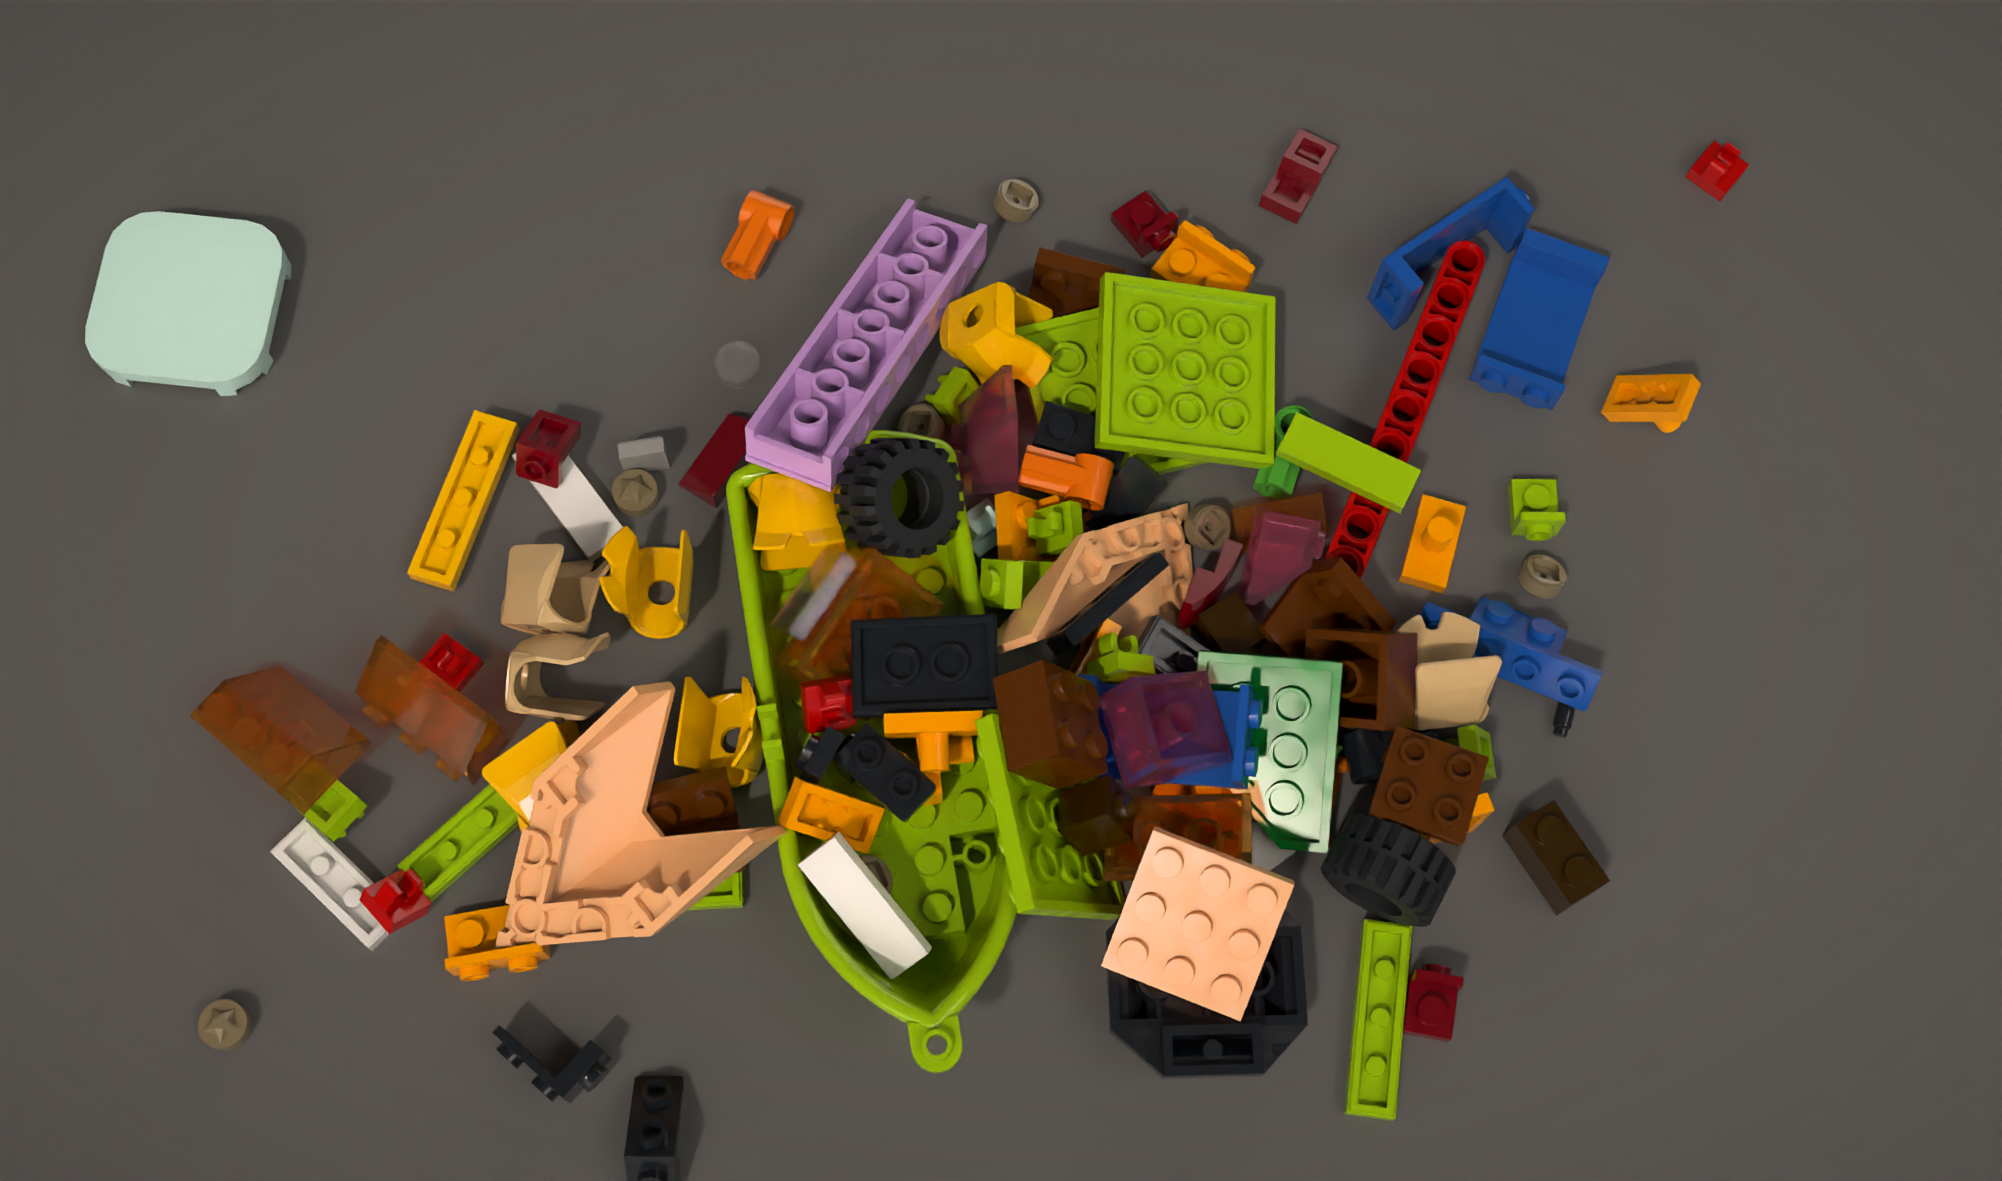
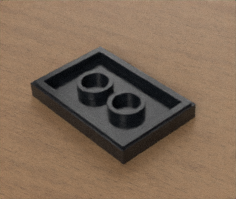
[851,614,999,719]

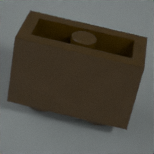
[1502,800,1610,916]

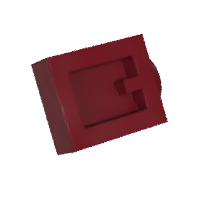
[1111,190,1180,258]
[516,409,581,488]
[1403,964,1464,1042]

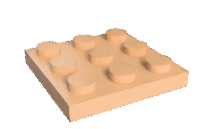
[1101,826,1294,1021]

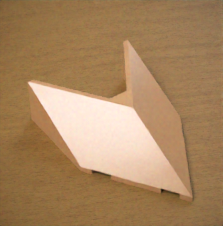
[998,503,1193,688]
[495,681,787,949]

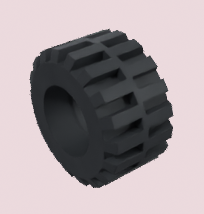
[834,437,965,558]
[1320,814,1456,927]

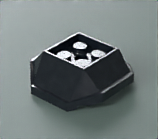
[1105,910,1308,1079]

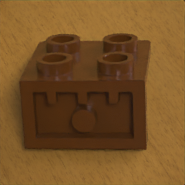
[1028,247,1126,320]
[1259,557,1397,658]
[1369,726,1489,846]
[646,766,746,873]

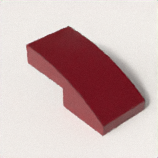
[1258,128,1338,224]
[1175,538,1243,630]

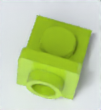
[1507,479,1566,541]

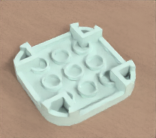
[85,211,291,396]

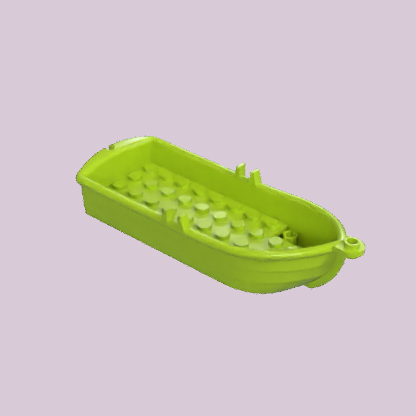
[726,430,1017,1073]

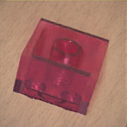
[950,365,1019,495]
[1238,507,1326,605]
[1099,671,1233,789]

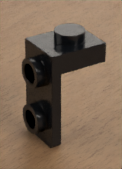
[1082,454,1167,533]
[833,723,936,822]
[492,1025,611,1104]
[624,1076,684,1181]

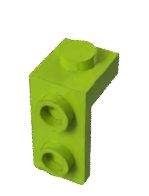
[980,558,1054,609]

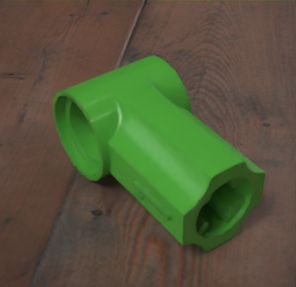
[1253,405,1314,501]

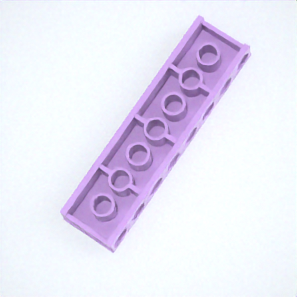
[745,198,988,492]

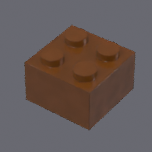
[1305,627,1418,731]
[993,660,1108,790]

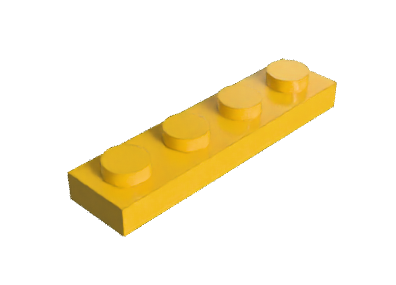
[407,410,520,592]

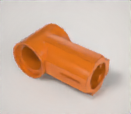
[721,189,795,281]
[1018,445,1114,511]

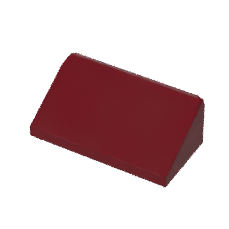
[678,413,749,509]

